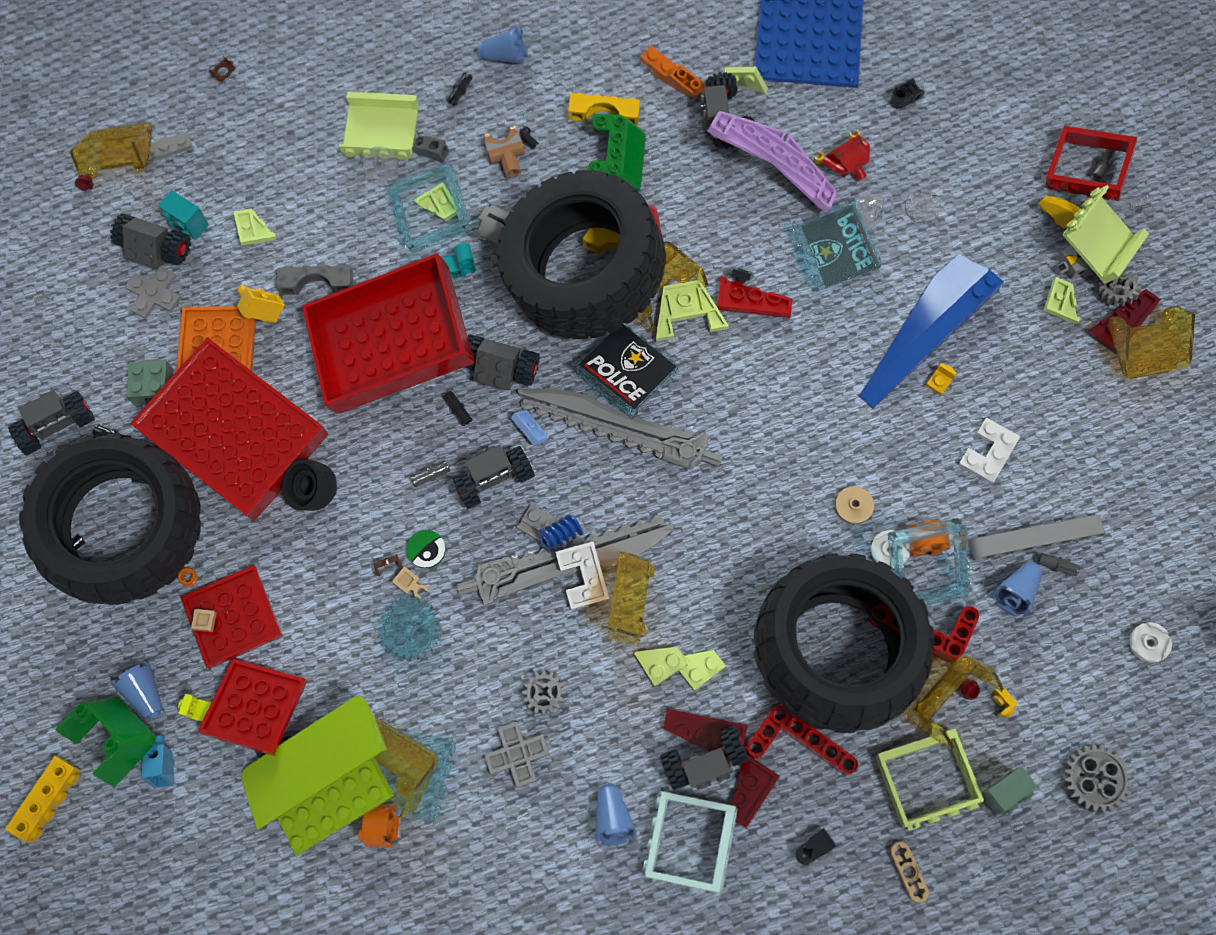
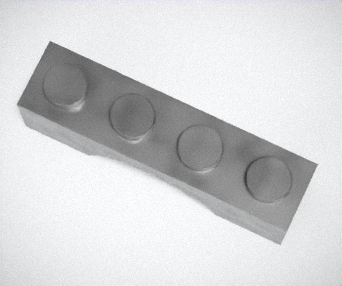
[276,264,354,295]

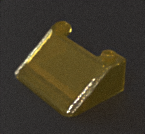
[69,122,153,178]
[1109,305,1195,379]

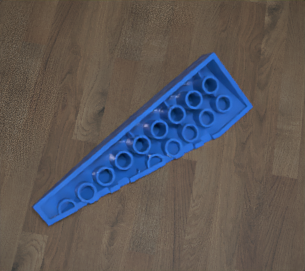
[859,255,1004,409]

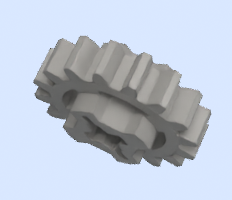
[1098,270,1141,306]
[522,670,566,716]

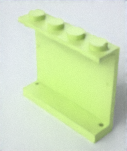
[339,92,419,160]
[1062,185,1149,284]

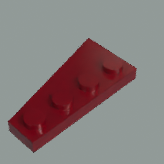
[1087,289,1161,355]
[663,709,748,766]

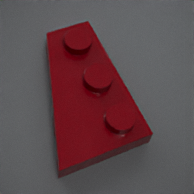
[731,754,780,830]

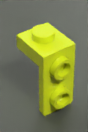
[178,694,211,722]

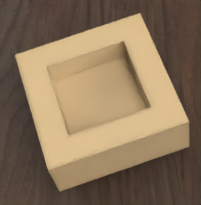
[191,609,216,632]

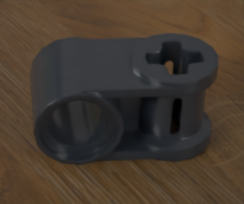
[890,78,925,109]
[796,828,837,865]

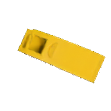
[1039,195,1081,228]

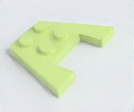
[656,280,729,342]

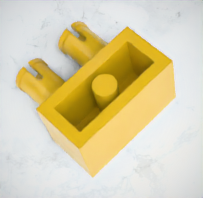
[237,285,285,323]

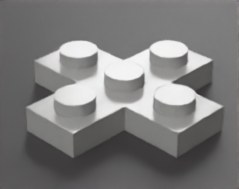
[125,266,182,319]
[485,722,550,788]

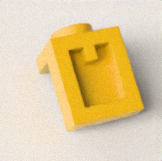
[926,363,957,396]
[992,684,1018,719]

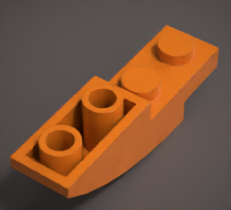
[640,45,705,98]

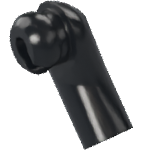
[519,126,539,150]

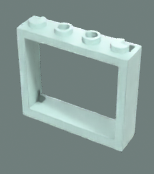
[643,792,738,894]

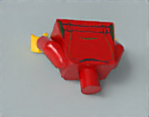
[814,131,870,181]

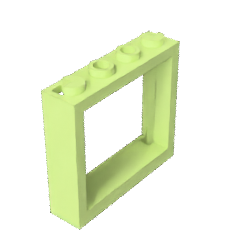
[875,729,984,831]

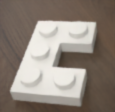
[958,418,1020,484]
[556,541,609,609]

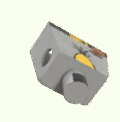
[1054,244,1094,279]

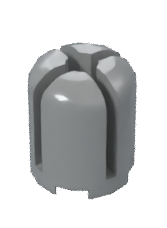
[474,203,509,247]

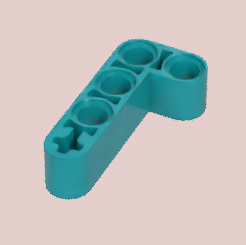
[443,243,476,279]

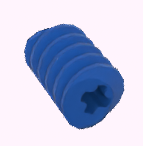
[538,515,583,553]

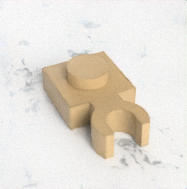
[392,566,428,600]

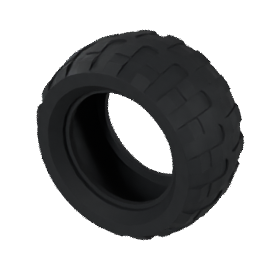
[19,434,201,605]
[754,553,934,733]

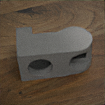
[412,135,449,163]

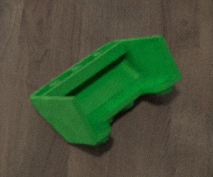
[587,113,646,191]

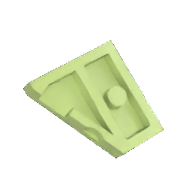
[723,67,768,94]
[414,182,461,221]
[234,209,276,246]
[1043,277,1080,324]
[634,647,689,686]
[679,650,726,691]

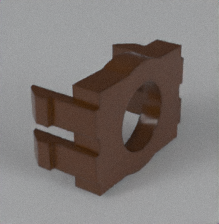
[209,56,236,82]
[373,554,402,576]

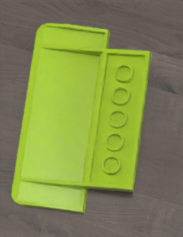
[241,696,394,856]

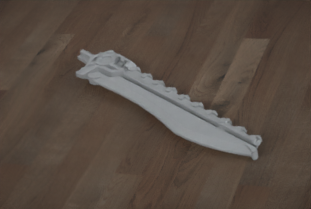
[518,389,723,470]
[457,516,673,606]

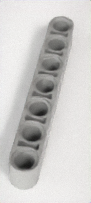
[969,515,1106,561]

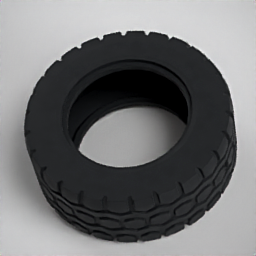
[497,170,666,339]

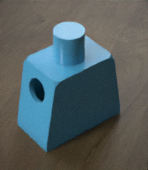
[142,736,175,788]

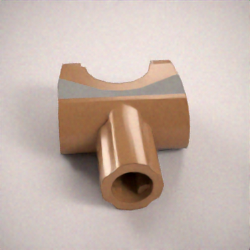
[484,125,525,178]

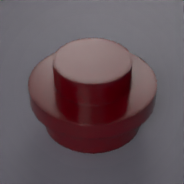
[75,174,94,191]
[961,680,980,700]

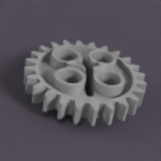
[1062,744,1133,813]

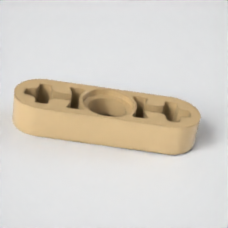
[890,842,929,903]

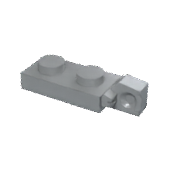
[141,131,193,160]

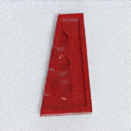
[717,276,793,318]

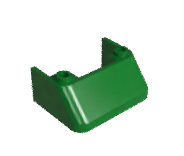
[55,696,156,788]

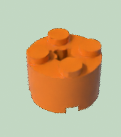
[907,520,951,557]
[358,804,399,848]

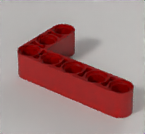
[868,604,980,663]
[746,705,858,776]

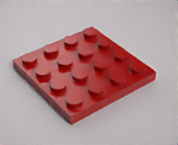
[181,565,283,669]
[198,659,307,756]

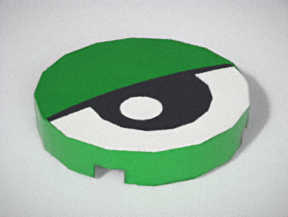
[407,530,446,569]

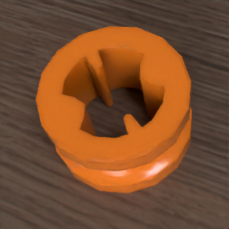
[178,568,198,587]

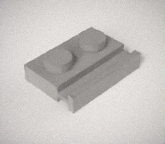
[517,504,559,547]

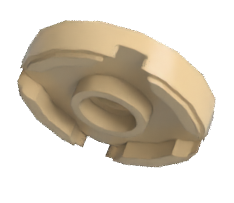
[835,486,874,525]

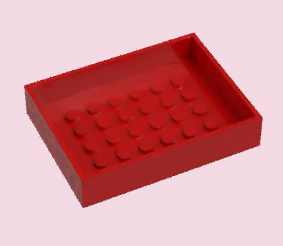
[302,253,475,414]
[130,337,329,522]

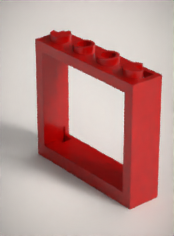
[1046,125,1138,201]

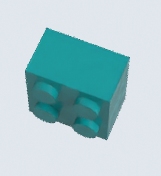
[157,190,209,240]

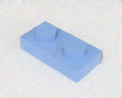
[511,410,549,445]

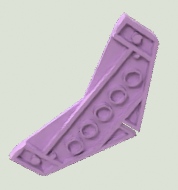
[707,111,837,213]

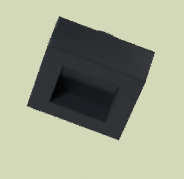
[731,267,753,283]

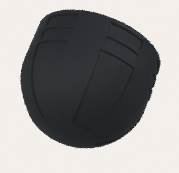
[282,459,337,511]

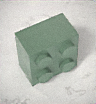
[127,360,173,405]
[981,766,1038,815]

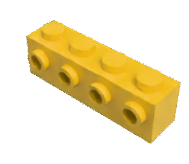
[5,756,82,843]

